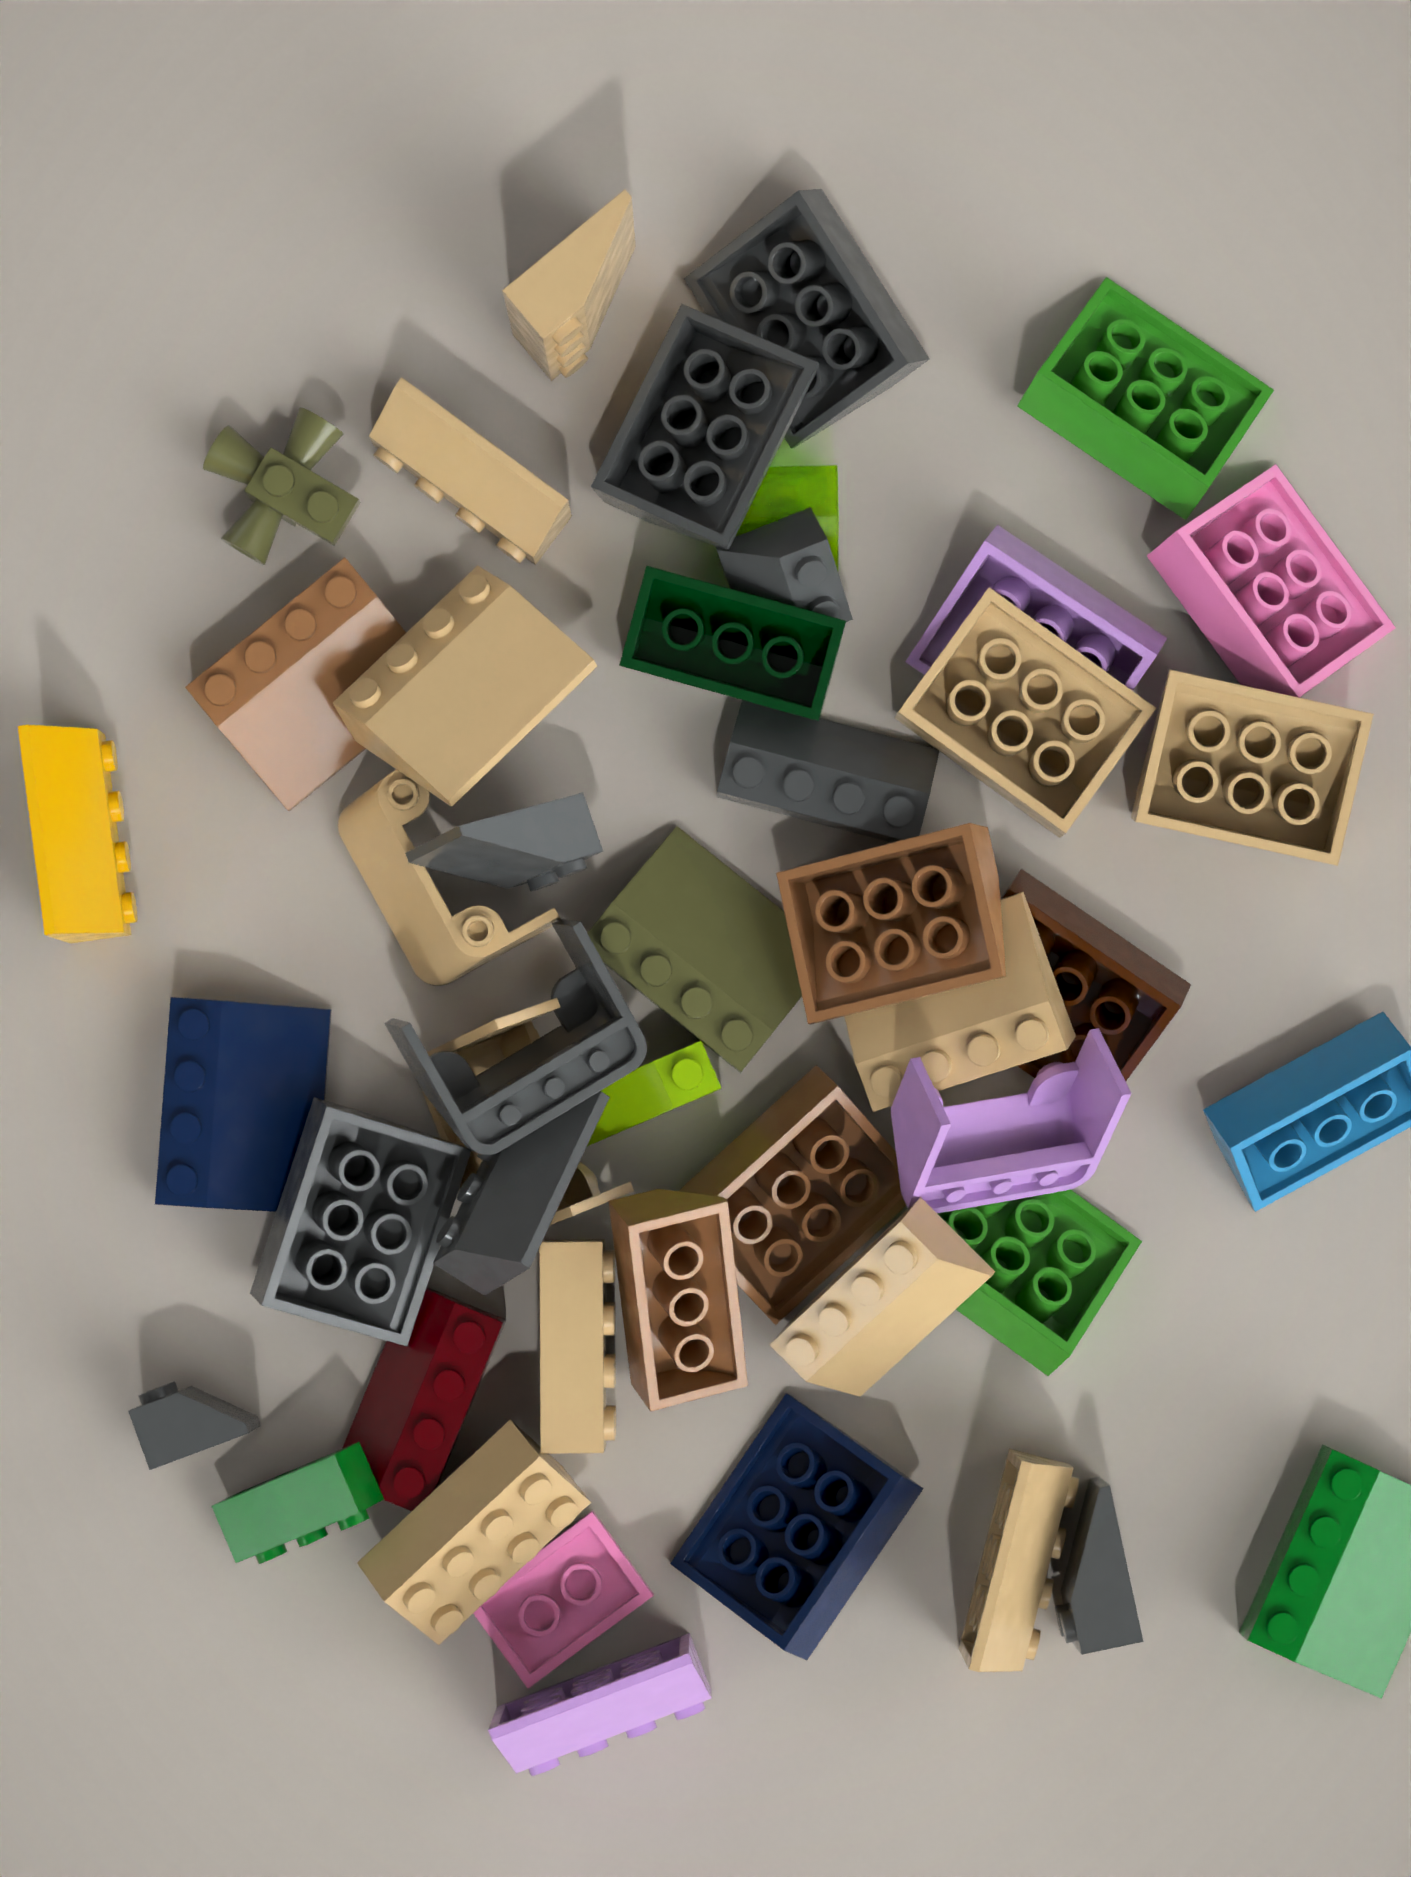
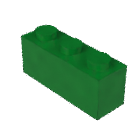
[212,1442,384,1564]

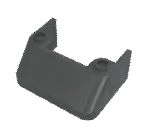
[384,919,647,1155]

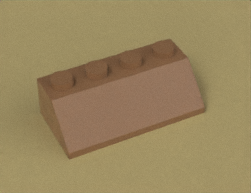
[608,1189,748,1412]

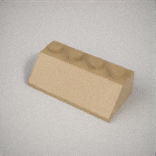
[369,377,572,565]
[770,1197,995,1397]

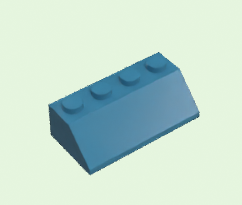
[1203,1012,1411,1212]

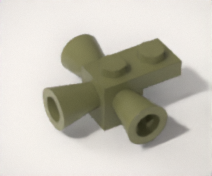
[203,407,361,565]

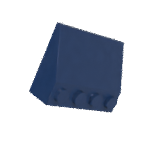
[155,997,332,1212]
[670,1393,924,1660]

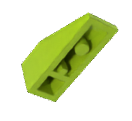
[587,1041,722,1146]

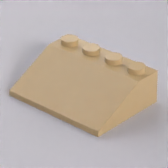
[502,189,636,381]
[333,565,597,807]
[895,587,1156,838]
[1131,669,1374,866]
[844,891,1076,1112]
[958,1448,1079,1672]

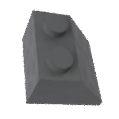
[715,507,853,622]
[128,1381,261,1470]

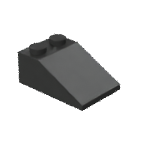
[405,793,603,891]
[1055,1477,1144,1655]

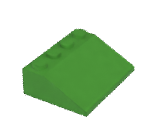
[1017,277,1274,520]
[937,1189,1142,1376]

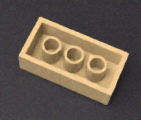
[539,1239,616,1454]
[357,1419,591,1645]

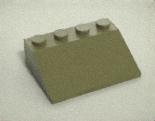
[588,826,802,1073]

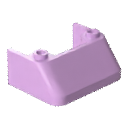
[891,1028,1132,1213]

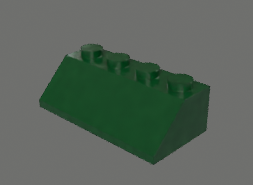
[619,566,846,721]

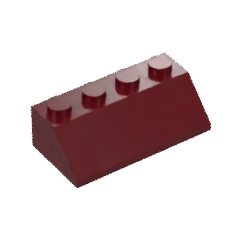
[342,1287,506,1512]

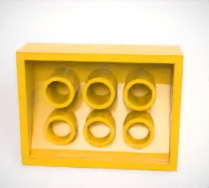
[18,724,138,944]

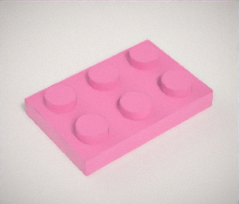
[473,1510,654,1688]

